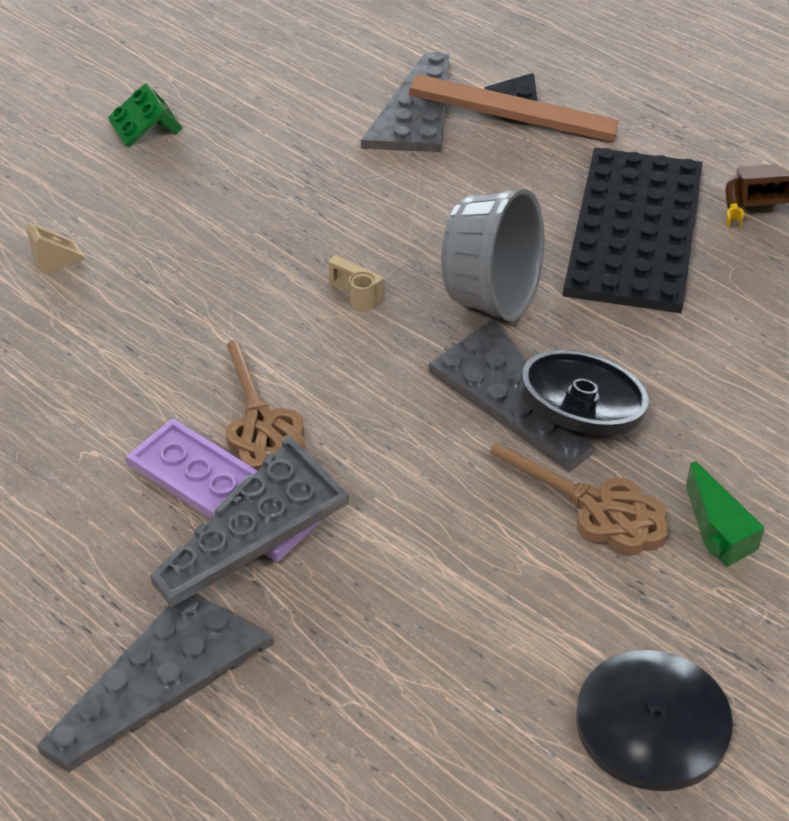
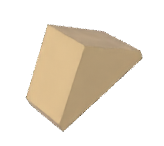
[26,222,85,274]

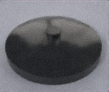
[519,350,649,435]
[576,650,733,791]

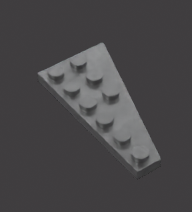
[361,52,449,152]
[429,318,593,472]
[150,435,349,608]
[37,594,273,772]

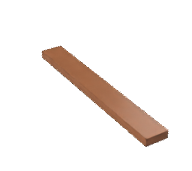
[409,74,619,142]

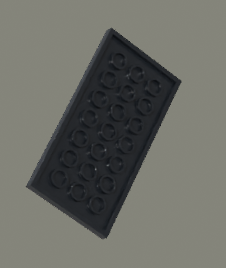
[562,148,703,314]

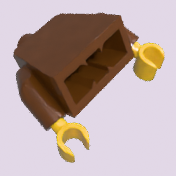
[725,164,789,228]

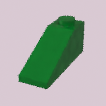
[686,461,765,567]

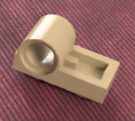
[328,255,384,311]

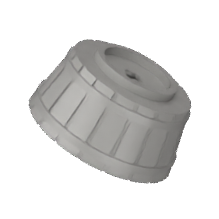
[441,189,545,321]

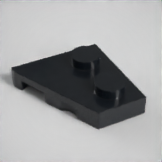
[484,73,537,101]

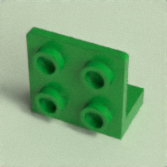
[108,83,183,147]

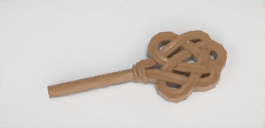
[225,340,306,471]
[490,442,668,555]

